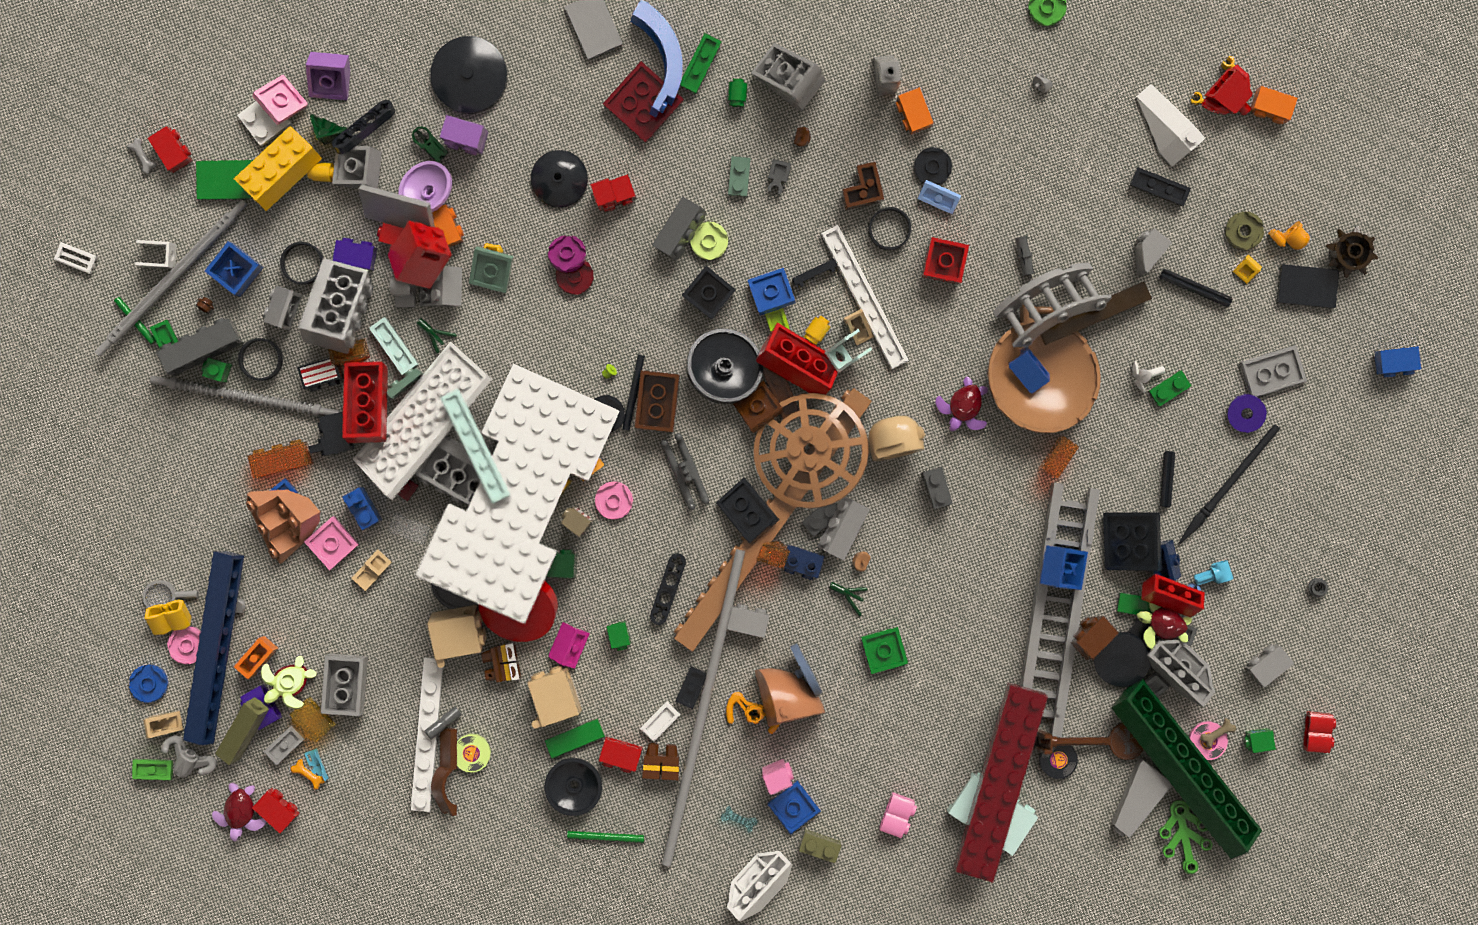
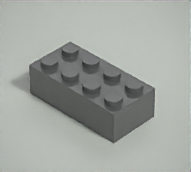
[156,318,244,376]

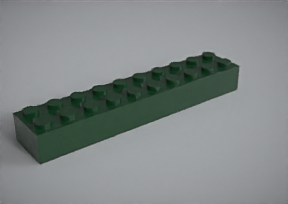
[1111,679,1262,859]

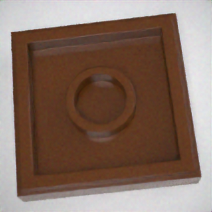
[733,381,784,433]

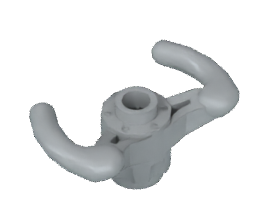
[161,735,217,778]

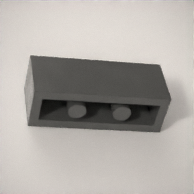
[652,196,707,261]

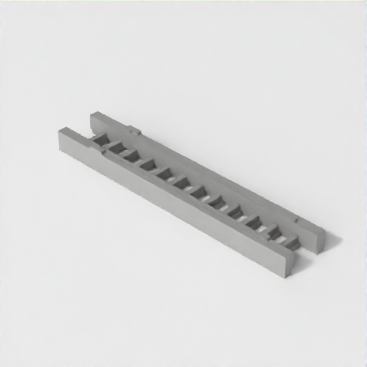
[1020,482,1100,737]

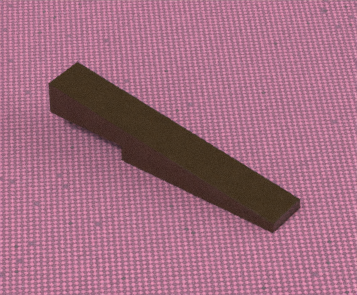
[1040,281,1152,345]

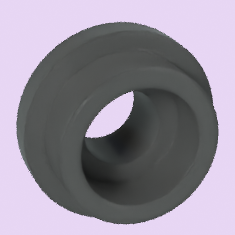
[1308,578,1328,597]

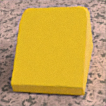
[1233,255,1262,284]

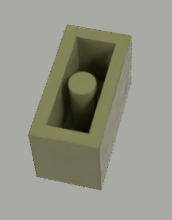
[798,829,842,863]

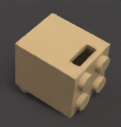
[427,605,487,668]
[527,665,582,728]

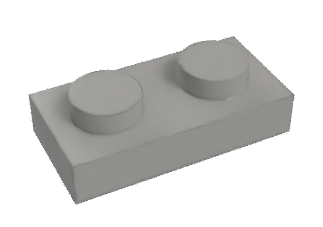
[263,725,306,766]

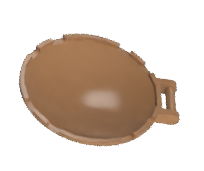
[988,305,1101,433]

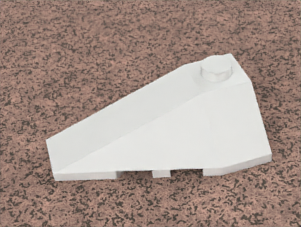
[1136,84,1206,167]

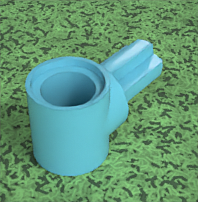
[1194,560,1234,586]

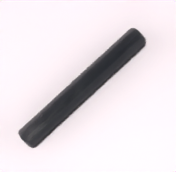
[1160,269,1233,307]

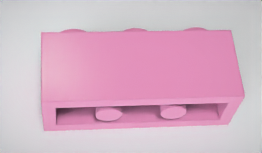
[762,759,794,795]

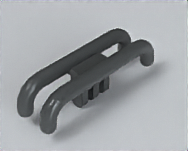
[661,433,710,511]

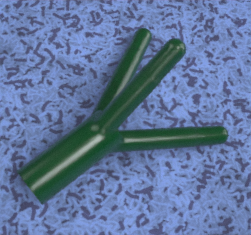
[416,318,457,354]
[829,582,867,616]

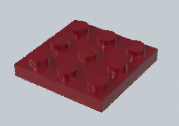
[603,61,684,143]

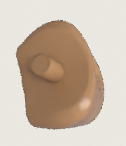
[852,551,871,572]

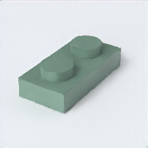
[728,156,751,197]
[386,368,423,399]

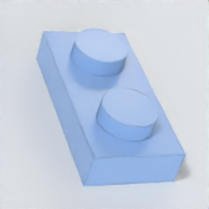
[918,180,961,214]

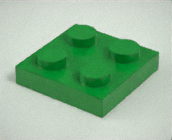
[861,626,908,674]

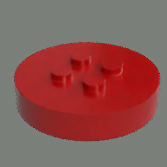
[479,581,558,642]

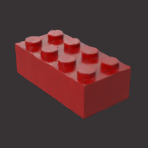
[343,361,388,443]

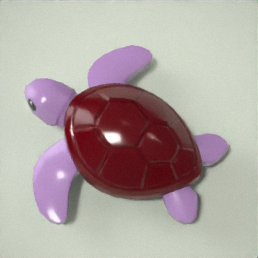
[212,783,267,842]

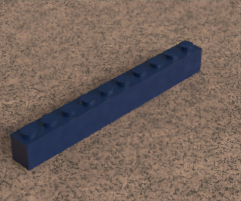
[183,551,244,746]

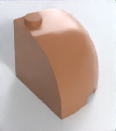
[755,668,826,727]

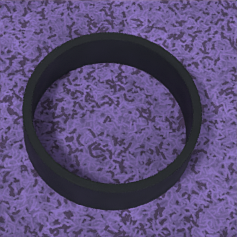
[869,207,911,250]
[280,242,324,285]
[238,338,283,381]

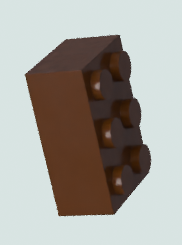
[635,370,680,433]

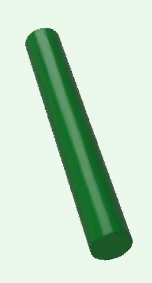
[113,297,156,345]

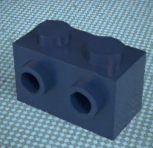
[781,544,825,581]

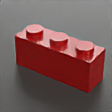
[1141,574,1205,618]

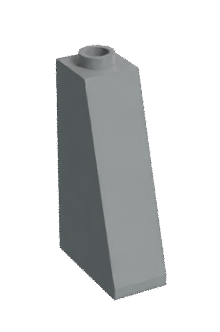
[873,55,901,96]
[1111,757,1172,838]

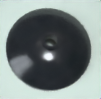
[530,150,588,208]
[544,758,602,816]

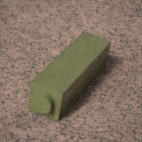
[215,697,269,766]

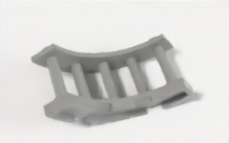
[993,263,1112,348]

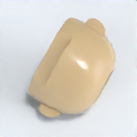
[868,416,925,461]

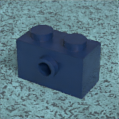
[1153,540,1181,581]

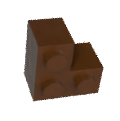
[841,161,884,211]
[1071,616,1119,660]

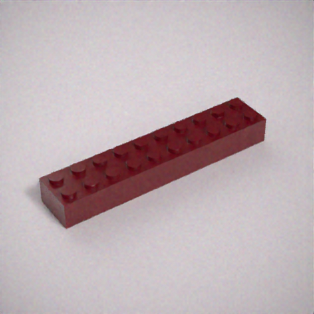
[954,682,1048,883]

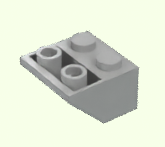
[419,266,462,307]

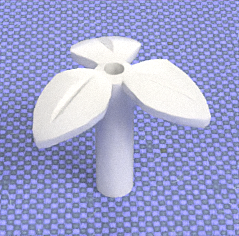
[1132,361,1165,393]

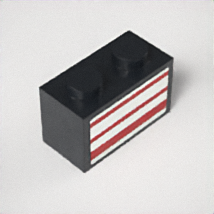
[297,357,344,392]

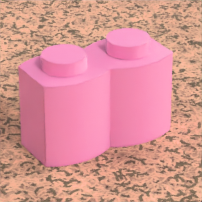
[879,792,917,838]

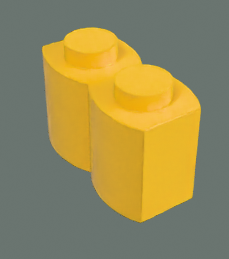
[145,600,192,635]

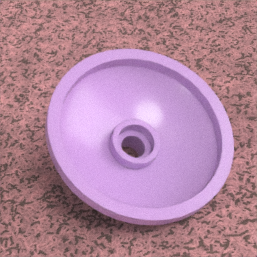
[398,161,452,212]

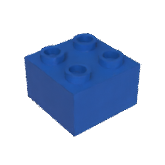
[205,241,264,297]
[1040,545,1088,590]

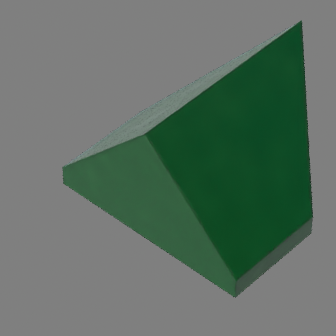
[310,113,347,145]

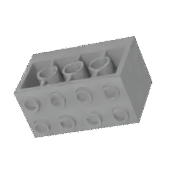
[298,258,374,354]
[415,435,481,508]

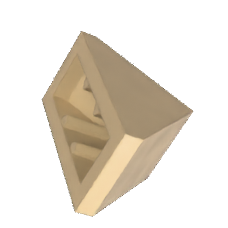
[843,309,873,346]
[143,711,183,738]

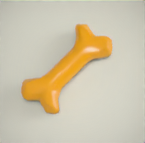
[290,759,325,790]

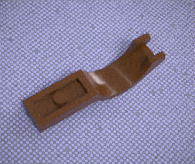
[431,727,457,816]

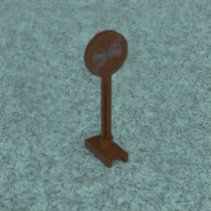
[1033,723,1144,760]

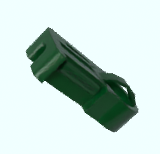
[412,126,448,162]

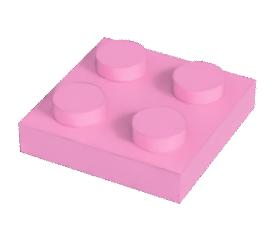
[252,75,308,125]
[304,516,359,570]

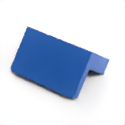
[1009,347,1050,393]

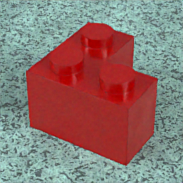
[590,174,636,212]

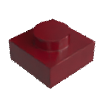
[397,479,419,502]

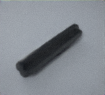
[1160,451,1175,508]

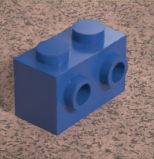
[1374,346,1421,378]

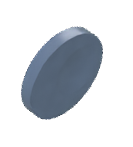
[790,643,823,696]

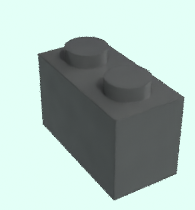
[921,467,953,509]

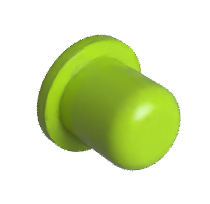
[602,364,617,379]

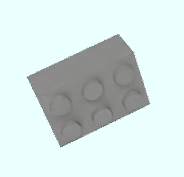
[321,653,368,716]

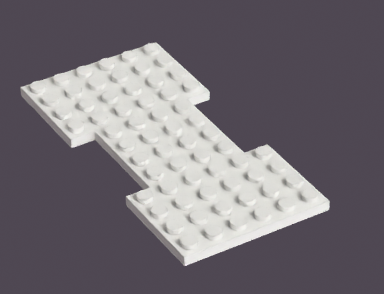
[416,364,619,623]

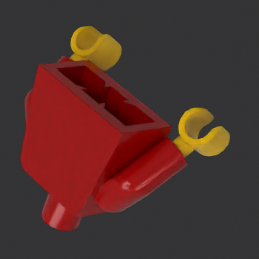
[1190,56,1253,116]

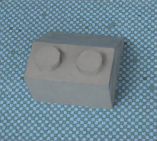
[332,146,382,189]
[1134,228,1172,276]
[263,285,302,330]

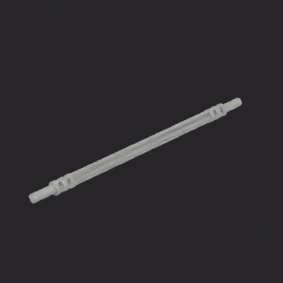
[94,200,248,357]

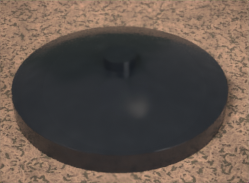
[430,36,508,114]
[686,329,763,404]

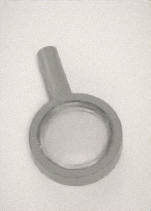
[143,580,199,608]

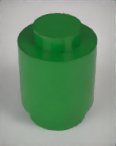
[727,78,748,107]

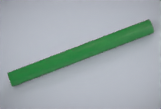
[567,831,644,843]

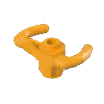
[726,692,780,734]

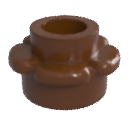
[195,297,214,314]

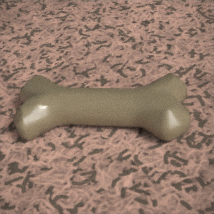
[1200,718,1236,748]

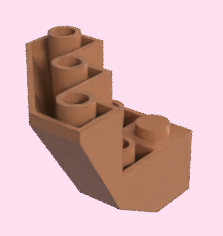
[246,490,320,564]

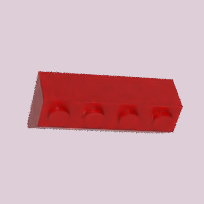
[756,323,842,400]

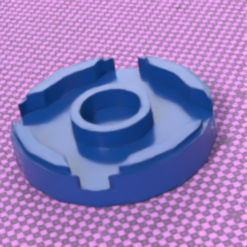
[129,664,169,703]

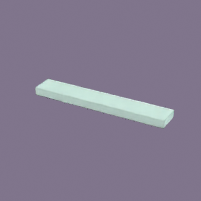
[440,389,511,504]

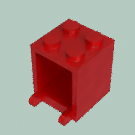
[388,221,452,289]

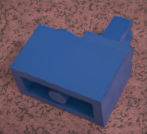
[342,487,383,530]

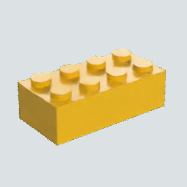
[234,126,322,211]

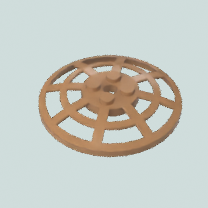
[754,393,869,509]

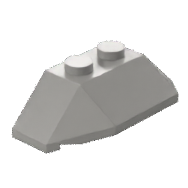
[1147,640,1215,707]

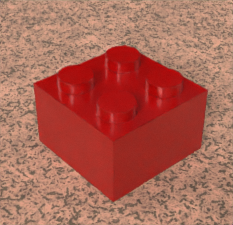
[922,237,969,285]

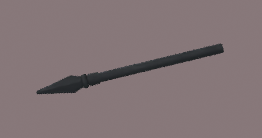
[1179,424,1280,544]

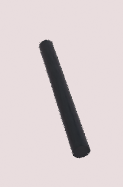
[622,354,645,431]

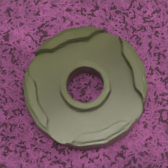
[1225,212,1264,250]

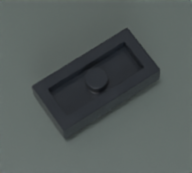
[675,666,707,709]

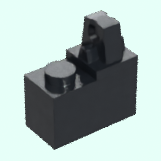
[308,412,354,456]

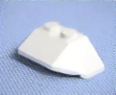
[727,851,792,922]

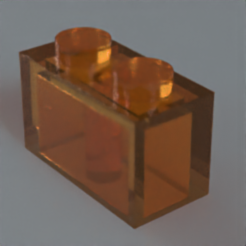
[1039,436,1079,479]

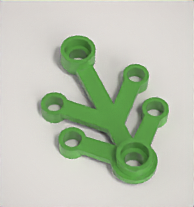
[1158,800,1213,874]

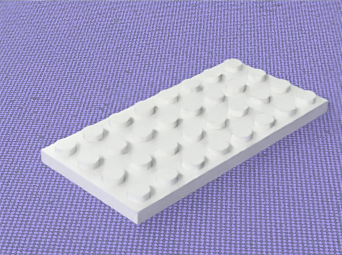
[353,342,492,499]

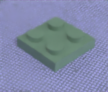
[469,246,514,293]

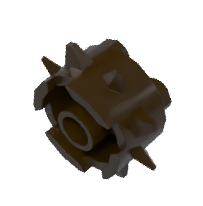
[1326,226,1378,278]

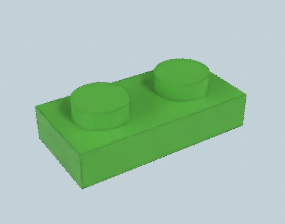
[132,759,173,780]

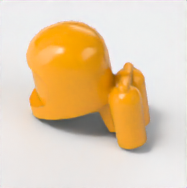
[1268,221,1310,250]

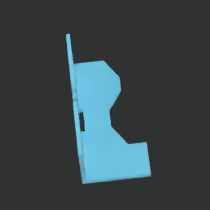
[304,748,328,781]

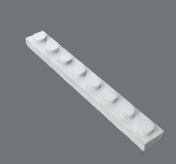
[411,657,443,812]

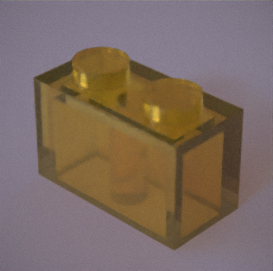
[289,697,336,743]

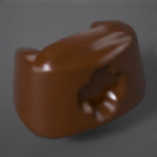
[794,127,811,147]

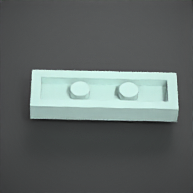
[369,317,419,375]

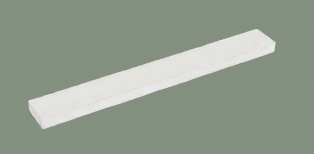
[821,225,909,370]

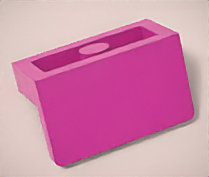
[548,622,590,668]

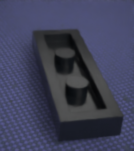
[1129,167,1191,207]

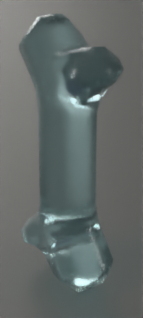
[721,806,758,833]

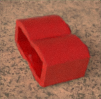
[1303,711,1336,753]

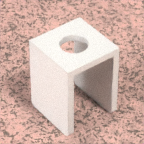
[135,240,177,269]

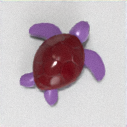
[935,377,988,432]

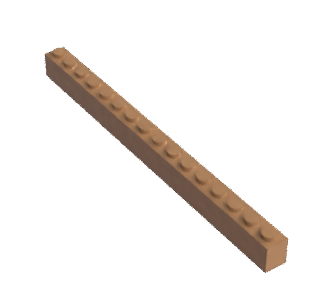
[674,388,872,652]

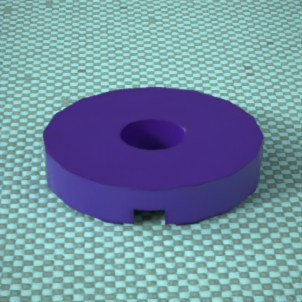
[1227,394,1267,433]

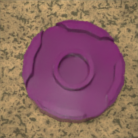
[548,235,586,273]

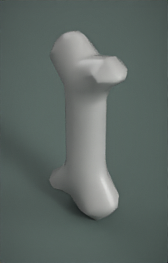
[127,138,157,174]

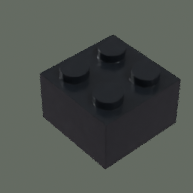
[682,266,736,321]

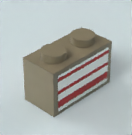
[561,507,594,537]

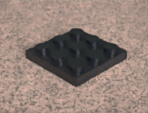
[1103,512,1162,571]

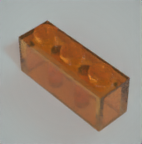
[247,439,313,478]

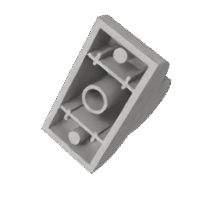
[751,43,826,111]

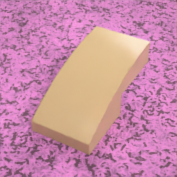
[351,549,392,592]

